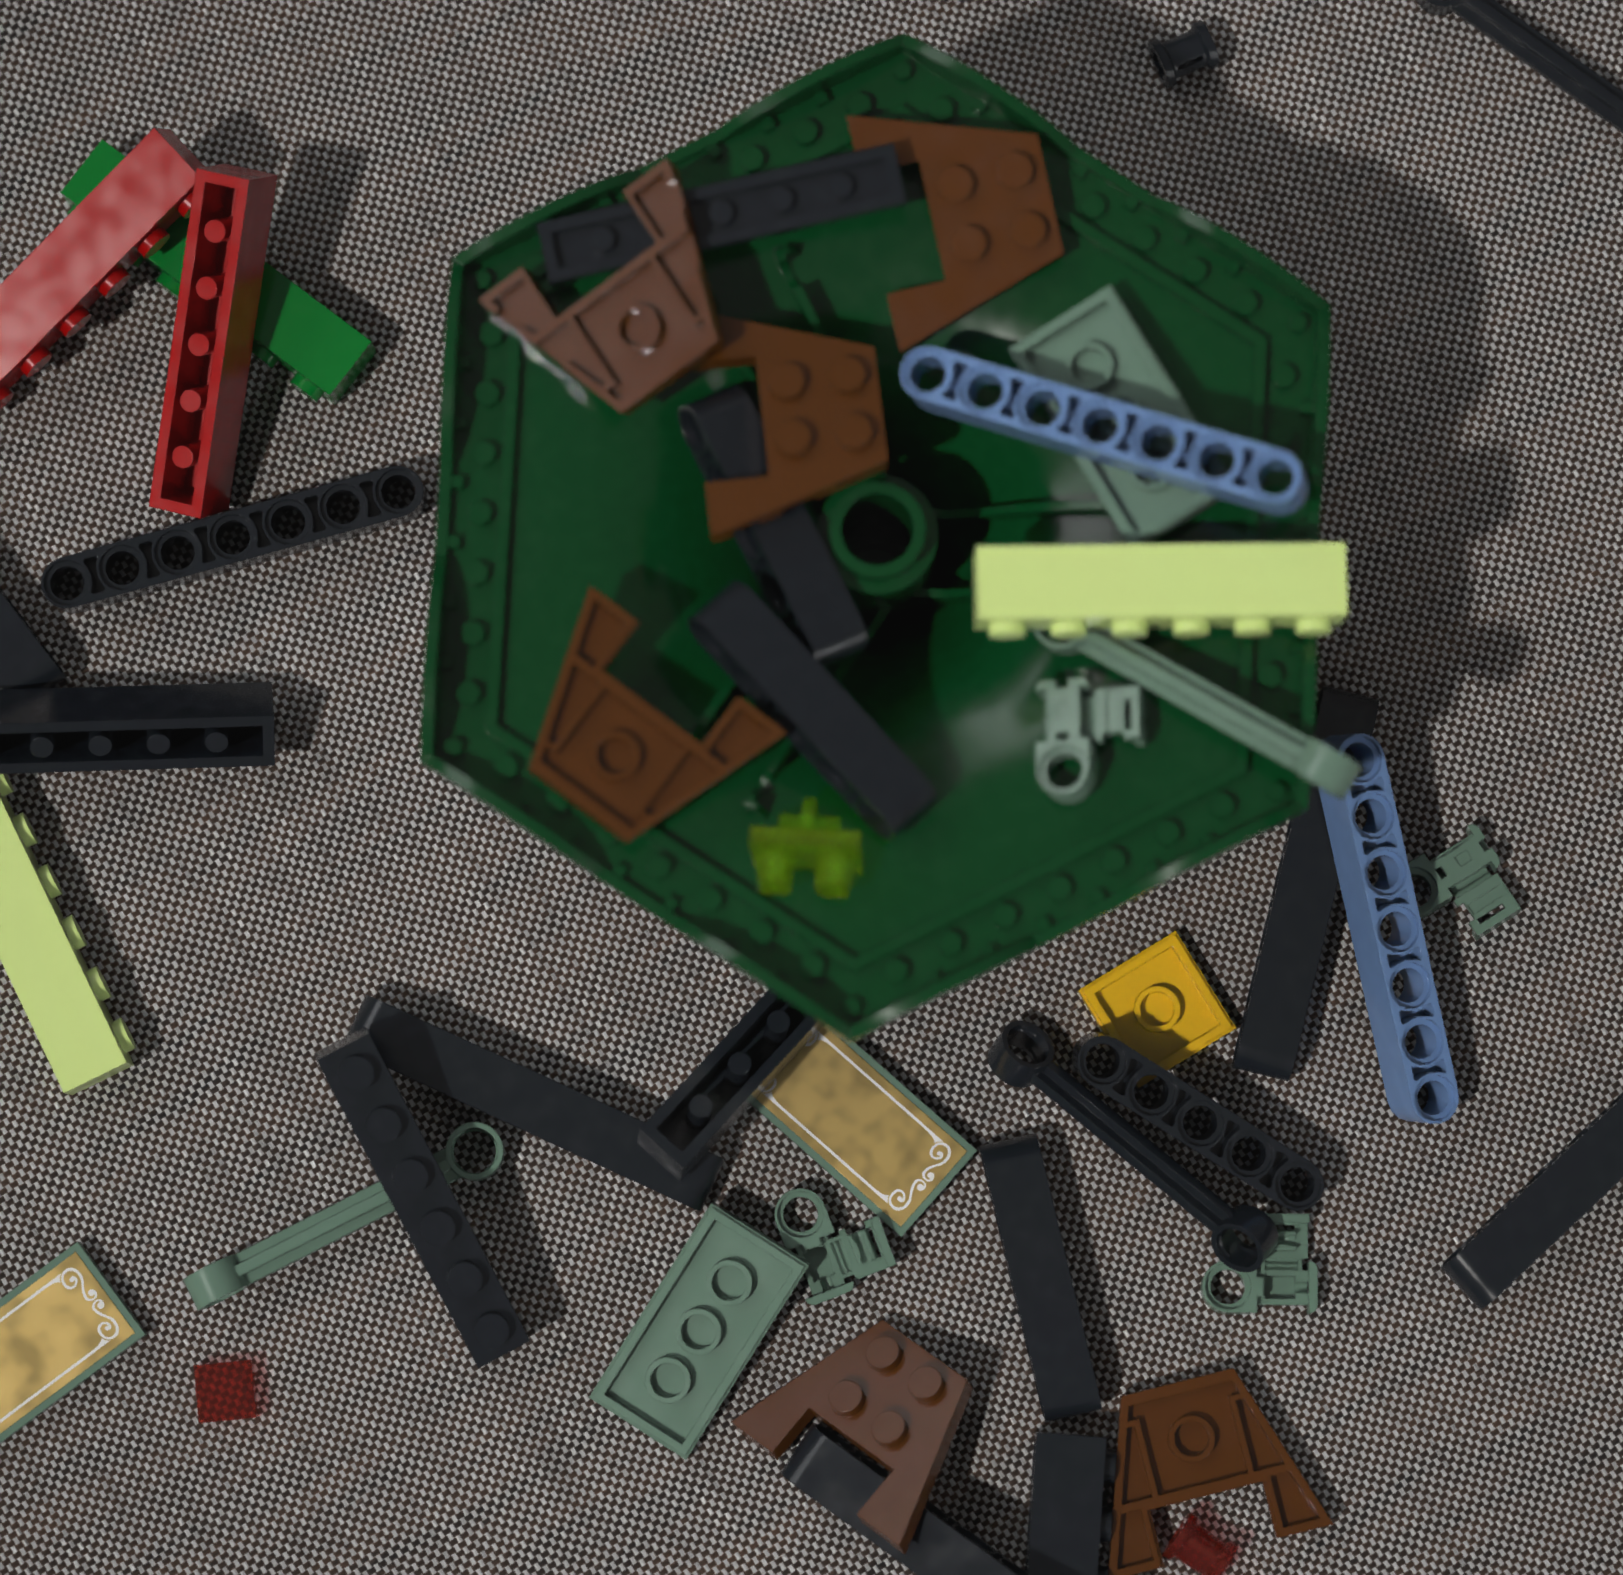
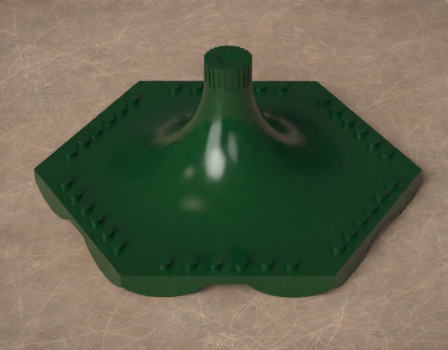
[421,33,1331,1043]

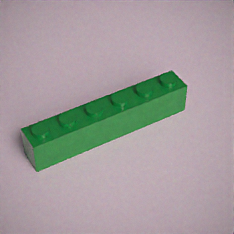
[60,139,376,405]

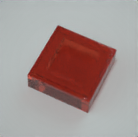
[194,1359,259,1423]

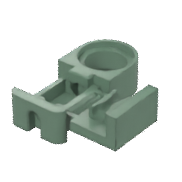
[1035,677,1147,804]
[1408,824,1521,941]
[775,1188,897,1305]
[1200,1213,1318,1315]

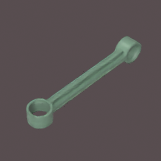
[1033,629,1362,800]
[183,1122,505,1311]

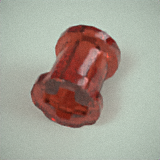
[1162,1512,1239,1575]

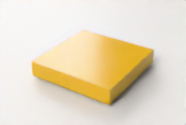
[1077,931,1236,1089]

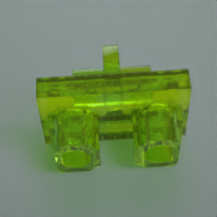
[749,797,865,898]

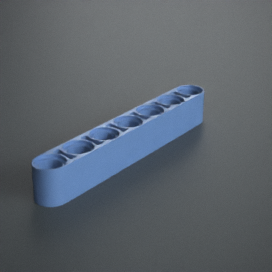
[900,346,1309,516]
[1318,734,1459,1124]

